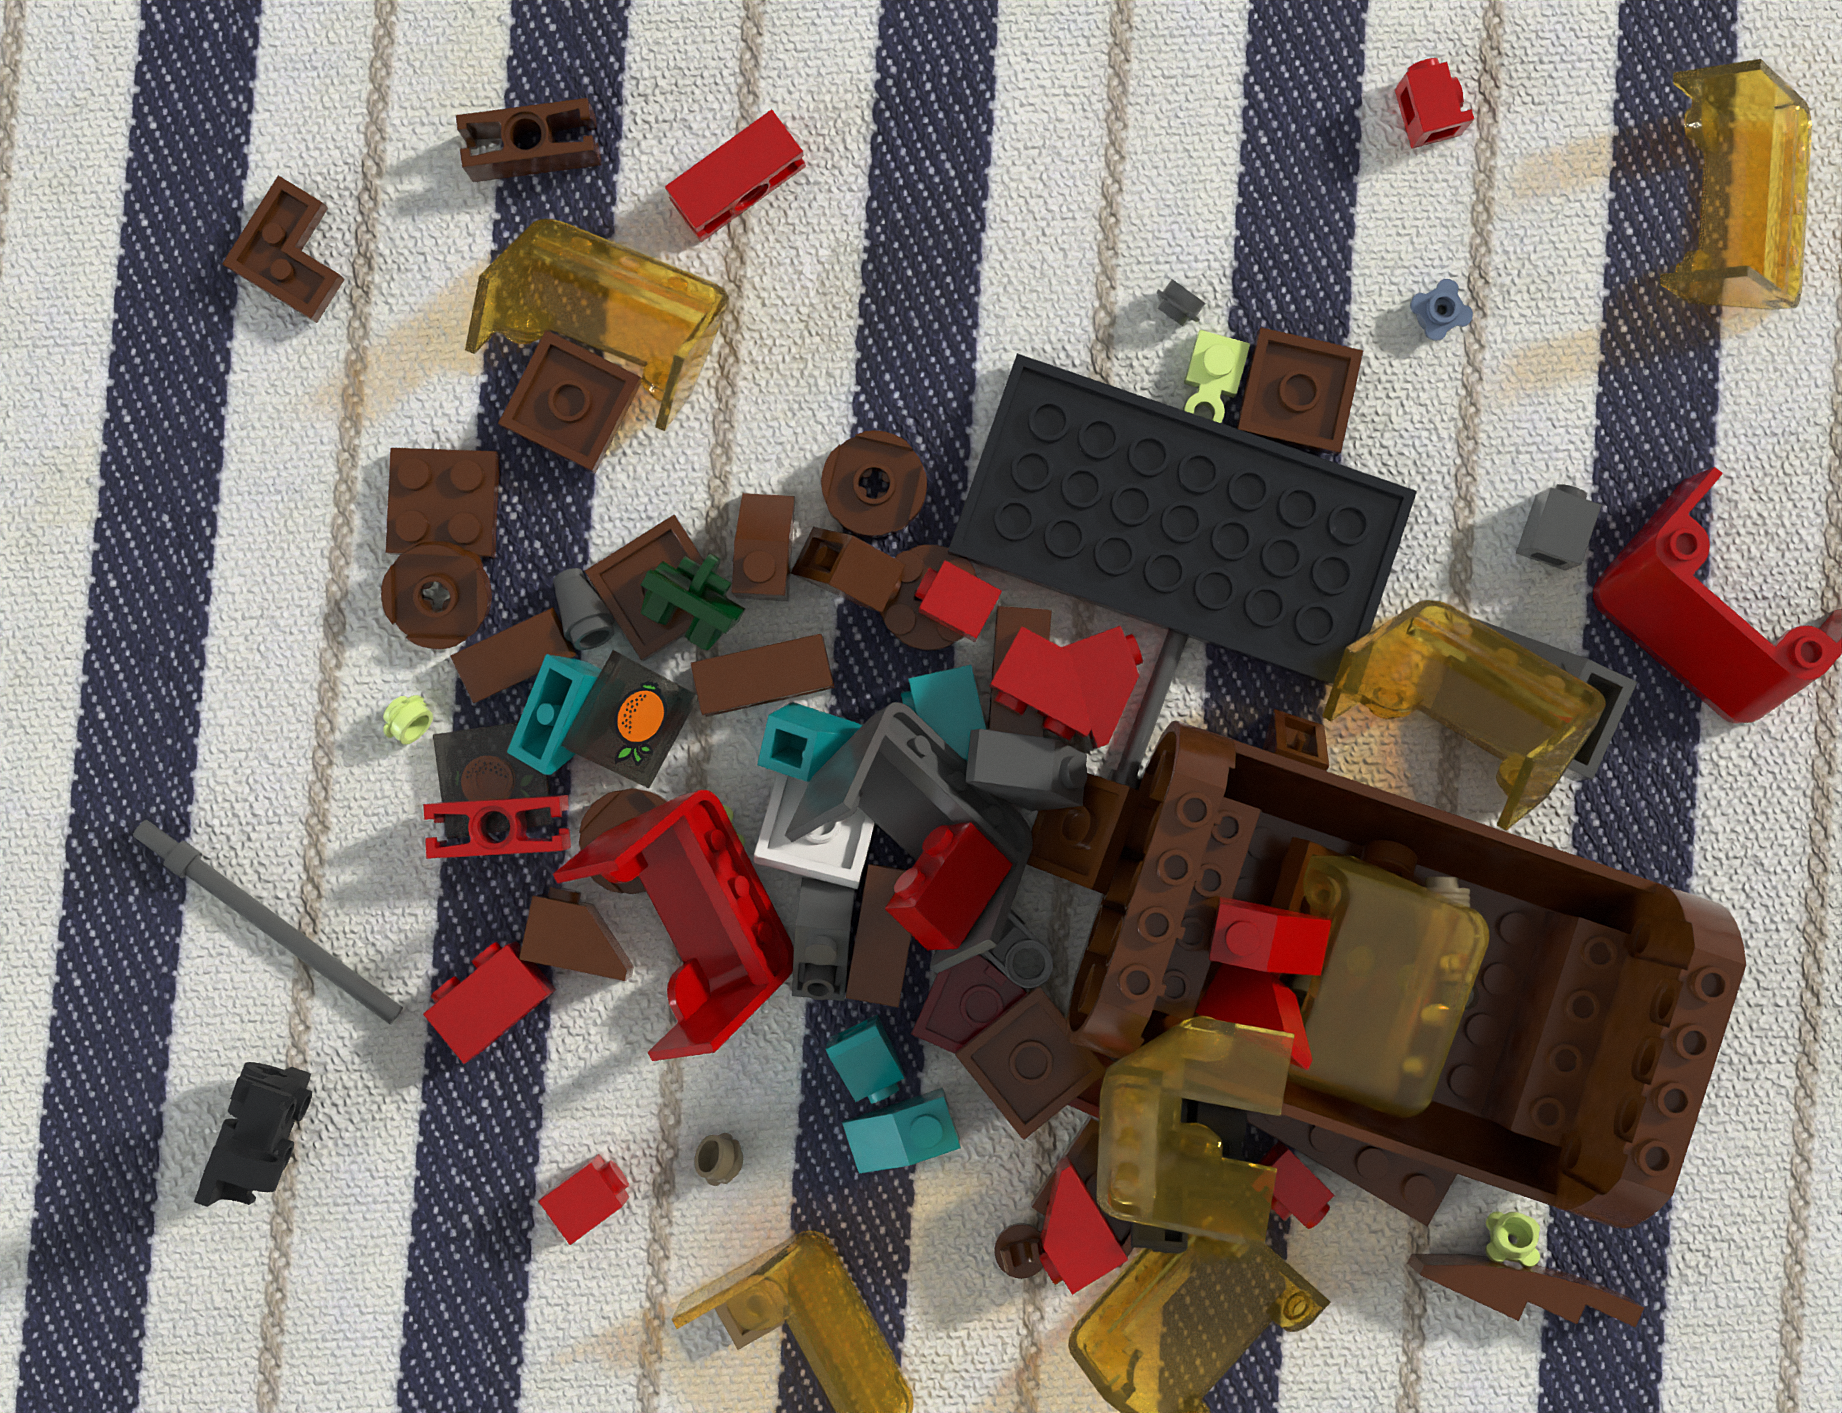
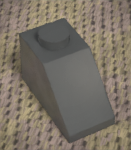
[965,729,1087,812]

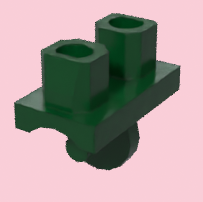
[641,554,746,651]

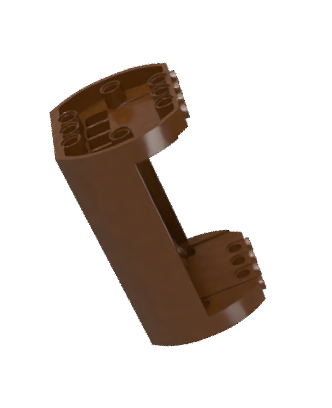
[1066,720,1746,1228]

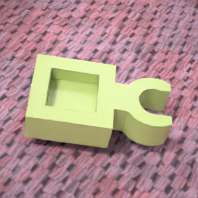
[1183,330,1250,423]

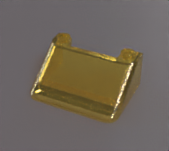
[1240,856,1489,1118]

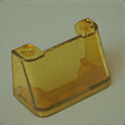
[1068,1201,1331,1413]

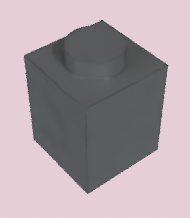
[1516,484,1602,571]

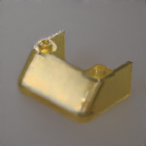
[1660,59,1812,310]
[465,219,729,431]
[1322,600,1606,831]
[1097,1016,1295,1248]
[671,1230,914,1413]

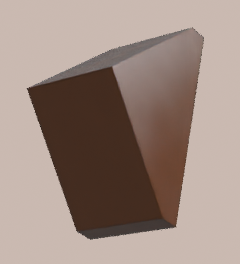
[1262,709,1329,771]

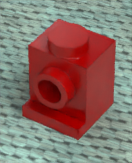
[1395,58,1474,149]
[1245,1141,1335,1229]

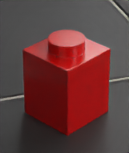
[915,560,1002,642]
[538,1154,630,1245]

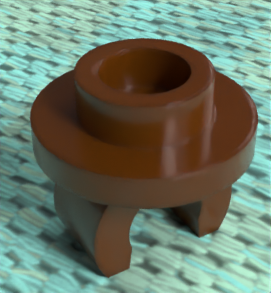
[994,1223,1046,1279]

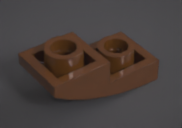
[450,607,577,703]

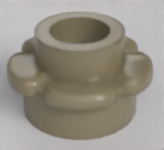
[694,1133,743,1186]

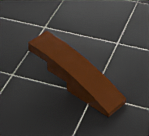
[1407,1254,1644,1328]

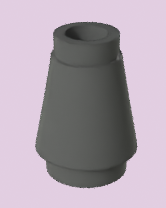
[553,568,615,650]

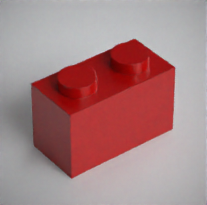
[885,822,1013,950]
[423,941,556,1064]

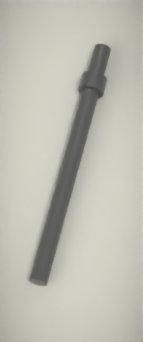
[1108,630,1188,790]
[133,820,403,1024]

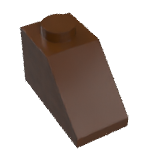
[731,493,795,601]
[791,526,906,613]
[519,886,634,981]

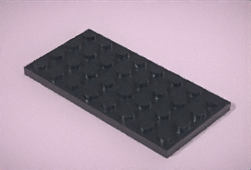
[948,353,1417,692]

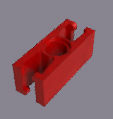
[665,109,806,243]
[423,795,571,859]

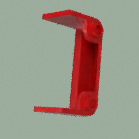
[1593,467,1842,724]
[553,790,794,1061]

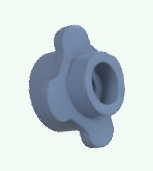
[1410,279,1473,341]

